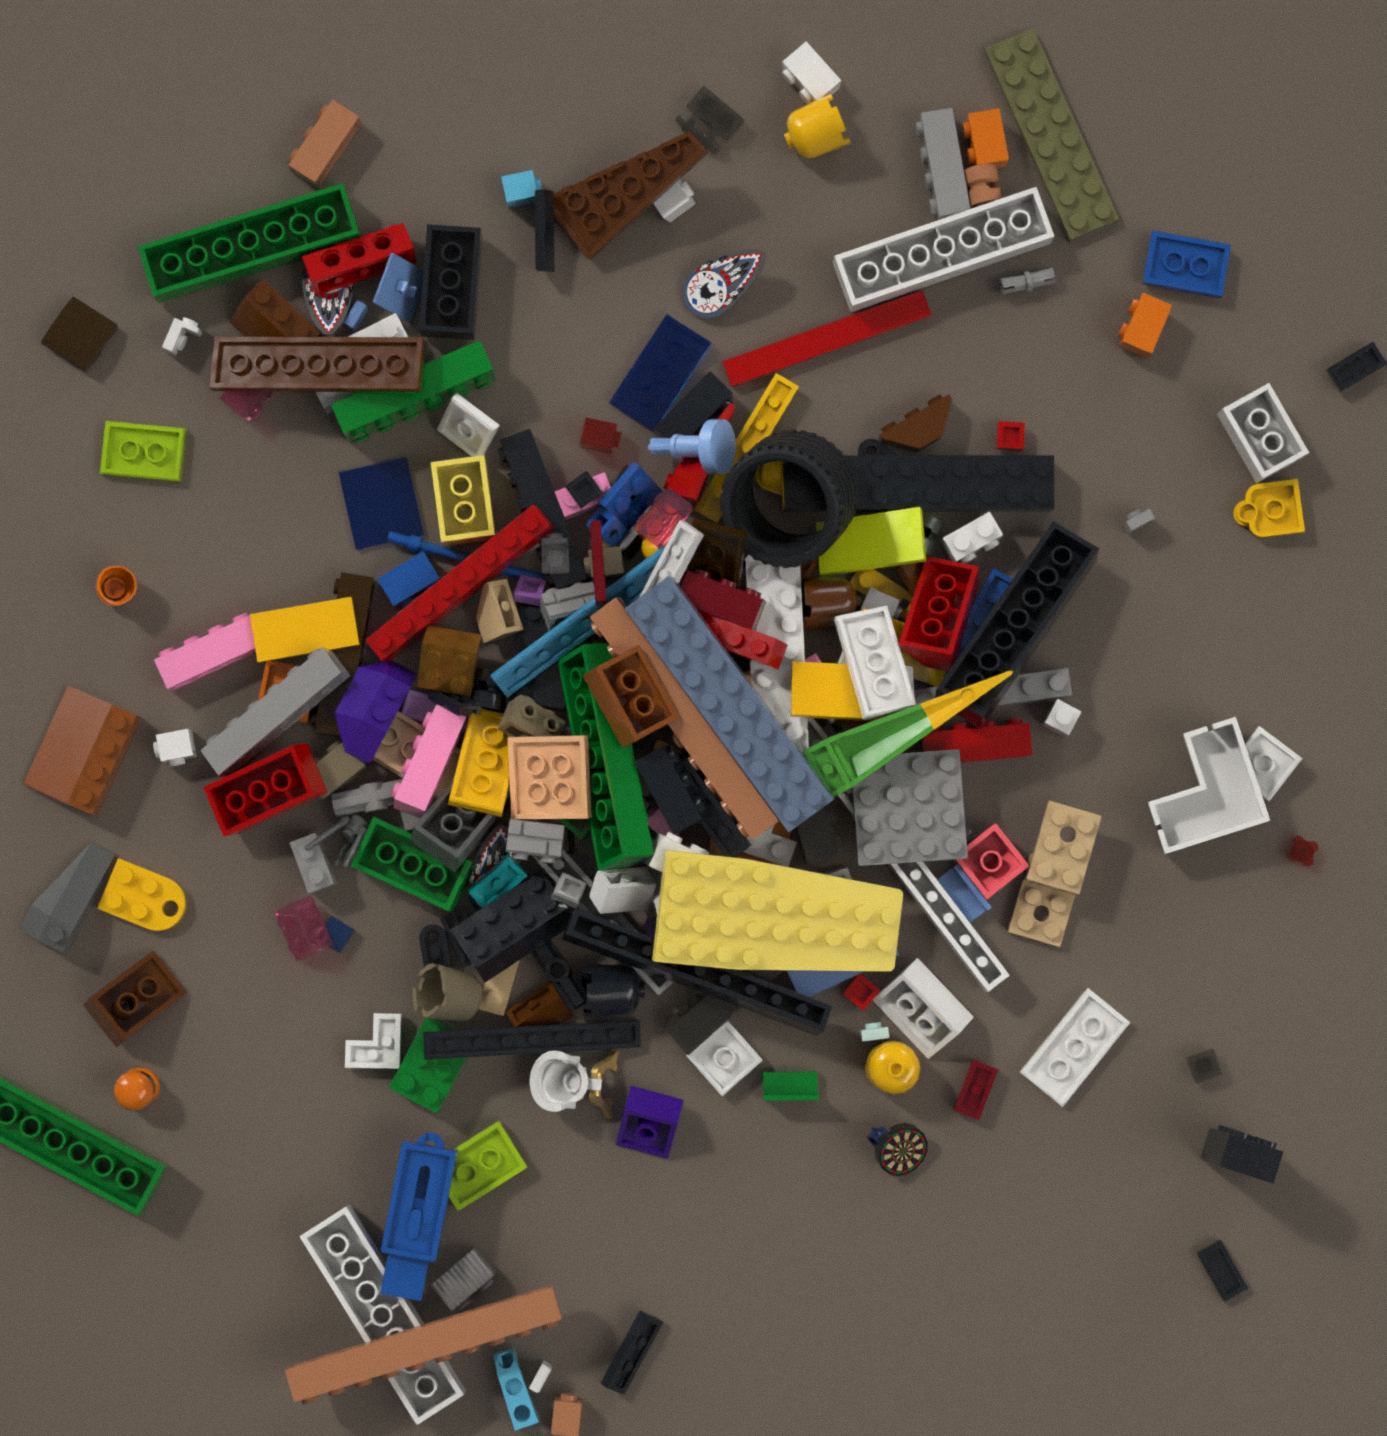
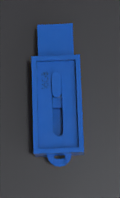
[380,1132,458,1301]

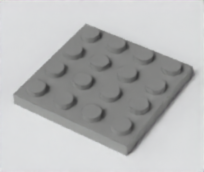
[852,749,968,866]

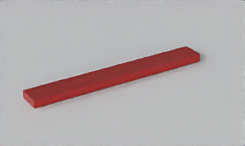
[722,290,932,388]

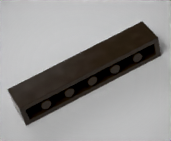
[311,572,376,737]

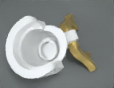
[530,1050,619,1119]

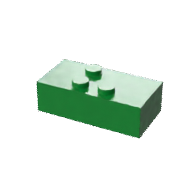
[351,817,474,913]

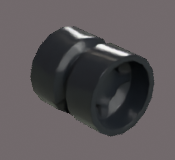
[471,668,506,712]

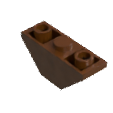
[878,394,952,453]

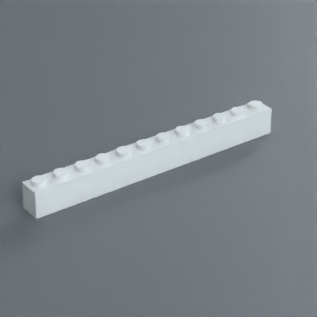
[807,718,1010,992]

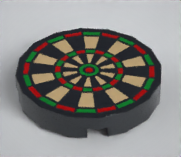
[875,1123,928,1176]

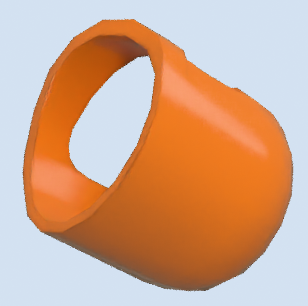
[95,565,137,607]
[114,1067,160,1110]

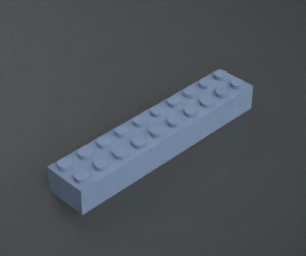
[625,576,835,832]

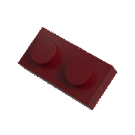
[953,1059,999,1120]

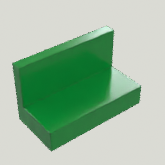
[763,1071,819,1101]

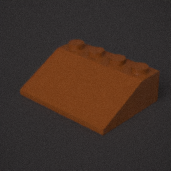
[23,686,142,816]

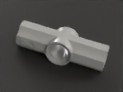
[331,778,403,817]

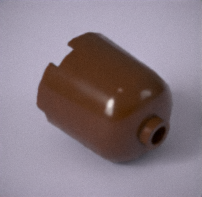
[801,577,861,630]

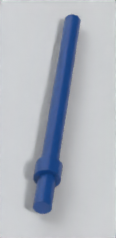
[387,531,545,579]

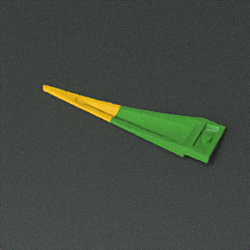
[803,671,1013,797]

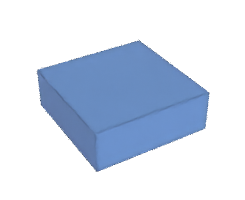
[344,301,369,333]

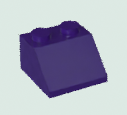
[615,1086,684,1159]

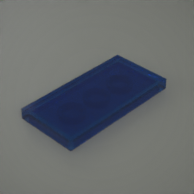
[609,314,712,432]

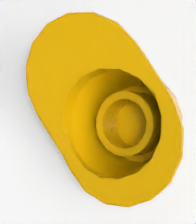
[755,461,784,510]

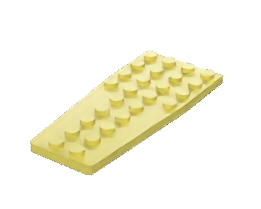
[652,850,903,971]

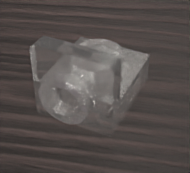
[541,533,569,574]

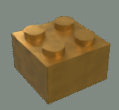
[417,625,481,697]

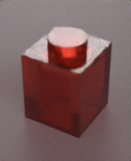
[580,417,622,454]

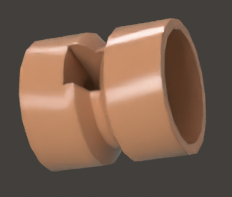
[964,163,1002,209]

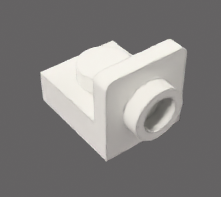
[162,317,202,356]

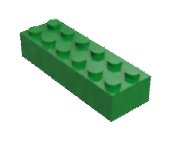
[331,340,496,444]

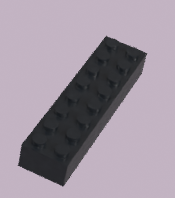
[935,521,1099,729]

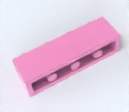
[154,613,256,691]
[391,705,466,818]

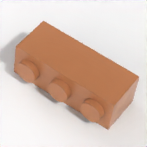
[288,99,362,189]

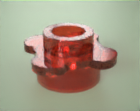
[1287,836,1318,867]

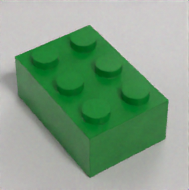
[389,1018,468,1114]

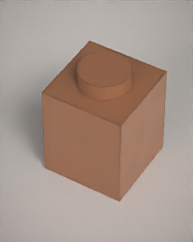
[551,1393,583,1436]

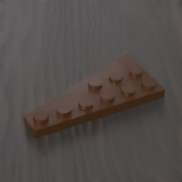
[554,131,709,260]

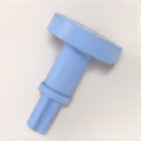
[648,419,736,474]

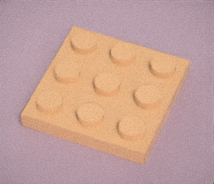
[508,735,592,819]

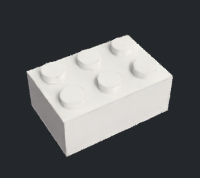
[1217,383,1309,484]

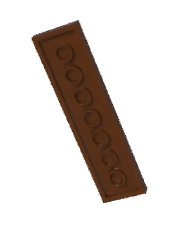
[209,337,426,393]

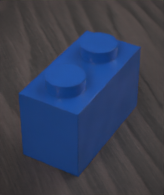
[377,551,440,610]

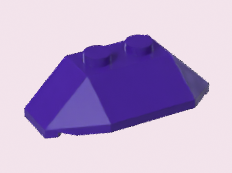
[334,661,416,765]

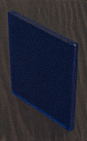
[339,457,424,550]

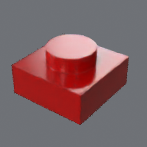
[996,421,1025,451]
[842,974,880,1011]

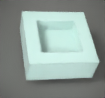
[859,1022,889,1042]

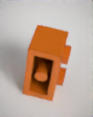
[962,108,1009,168]
[1117,293,1172,359]

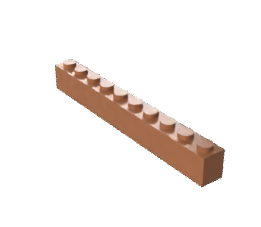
[590,597,780,840]
[285,1284,563,1404]

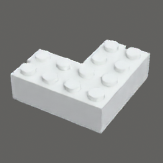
[1147,717,1270,854]

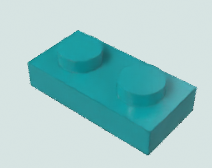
[468,854,527,908]

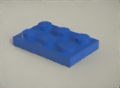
[1142,231,1231,299]

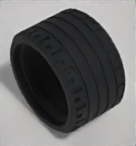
[720,429,858,568]

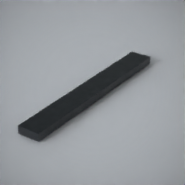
[422,1020,641,1060]

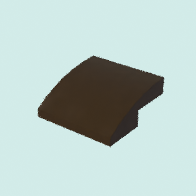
[41,296,118,372]

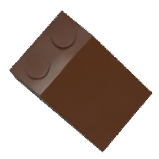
[83,950,187,1048]

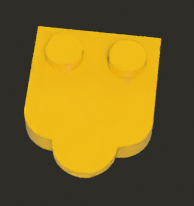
[1233,479,1305,538]

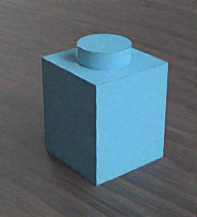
[501,170,542,209]

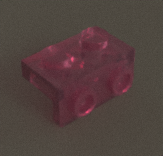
[633,487,694,549]
[275,896,333,962]

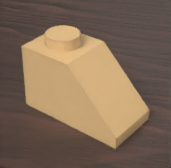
[476,579,523,643]

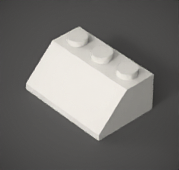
[873,958,973,1059]

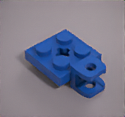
[587,462,665,547]

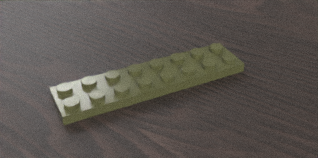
[984,28,1119,242]

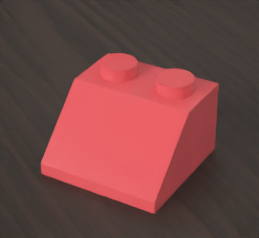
[952,823,1029,900]

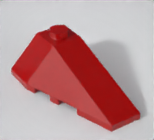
[663,403,735,508]

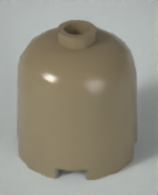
[413,963,482,1023]

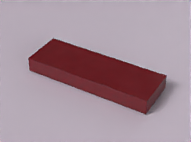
[590,520,607,607]

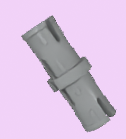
[999,267,1055,295]

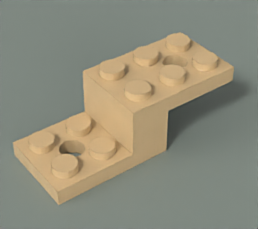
[1007,800,1102,947]

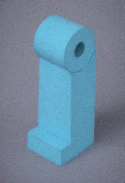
[493,1347,540,1431]

